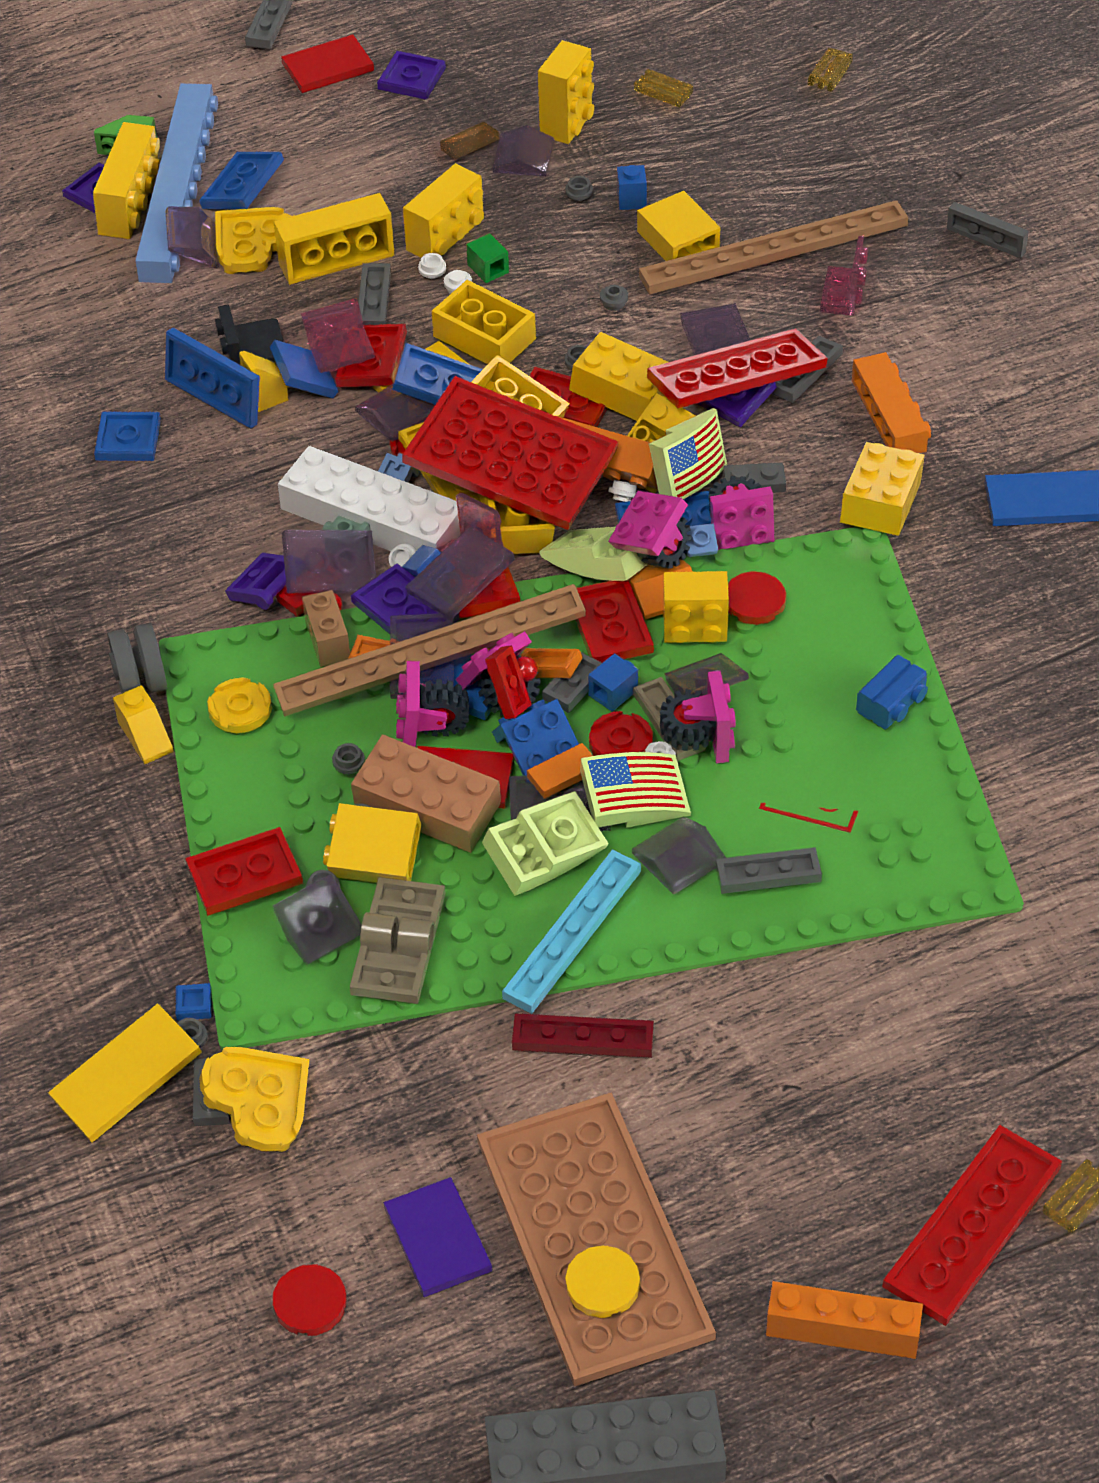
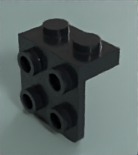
[214,304,284,365]

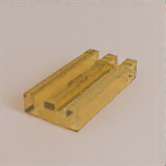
[808,48,853,92]
[634,69,693,107]
[1042,1159,1099,1233]

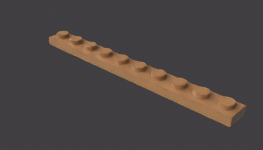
[639,200,908,295]
[273,584,586,717]

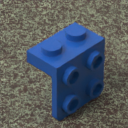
[492,699,579,782]

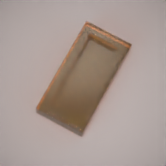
[440,122,500,159]

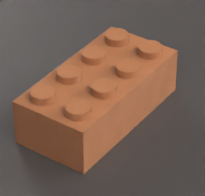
[351,734,501,853]

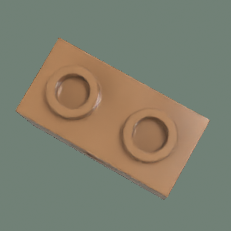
[302,590,350,667]

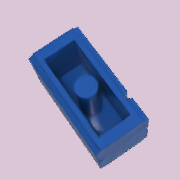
[856,655,928,729]

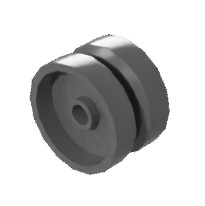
[107,622,167,693]

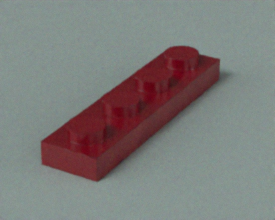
[512,1013,654,1058]

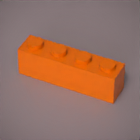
[852,352,931,453]
[556,416,658,489]
[766,1281,923,1359]

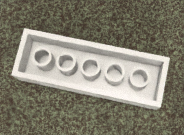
[278,446,467,558]

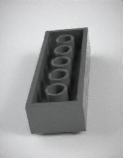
[485,1390,726,1483]

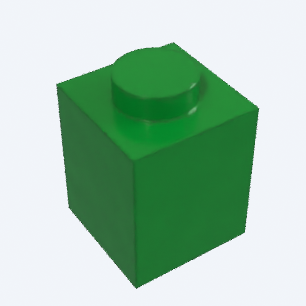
[466,233,509,283]

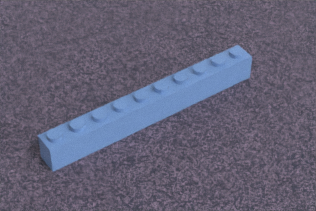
[135,83,218,283]

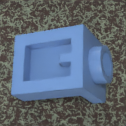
[378,453,420,483]
[683,523,718,557]

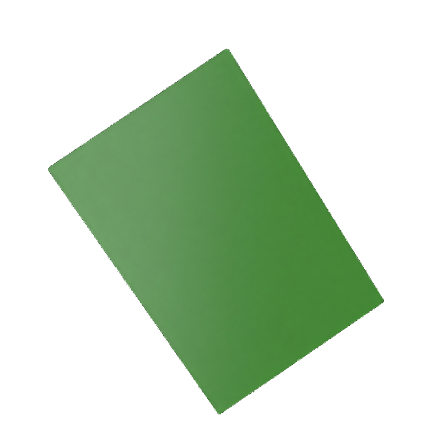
[159,527,1024,1050]

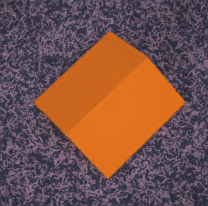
[628,560,693,620]

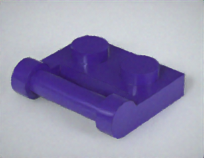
[225,553,305,610]

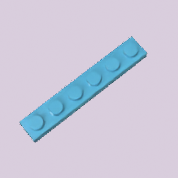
[502,850,641,1014]

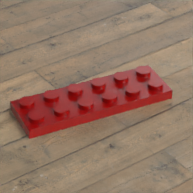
[647,328,828,409]
[882,1125,1062,1326]

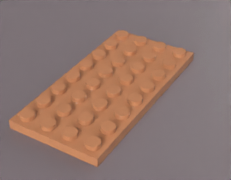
[477,1092,716,1387]

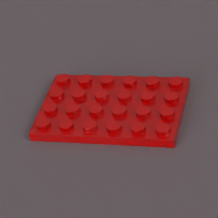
[402,376,618,530]

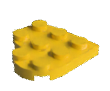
[215,207,295,274]
[199,1047,309,1152]

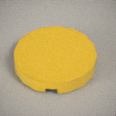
[207,677,272,734]
[565,1245,640,1318]

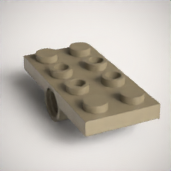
[350,877,446,1004]

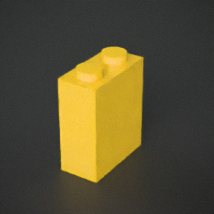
[637,191,720,261]
[323,803,422,883]

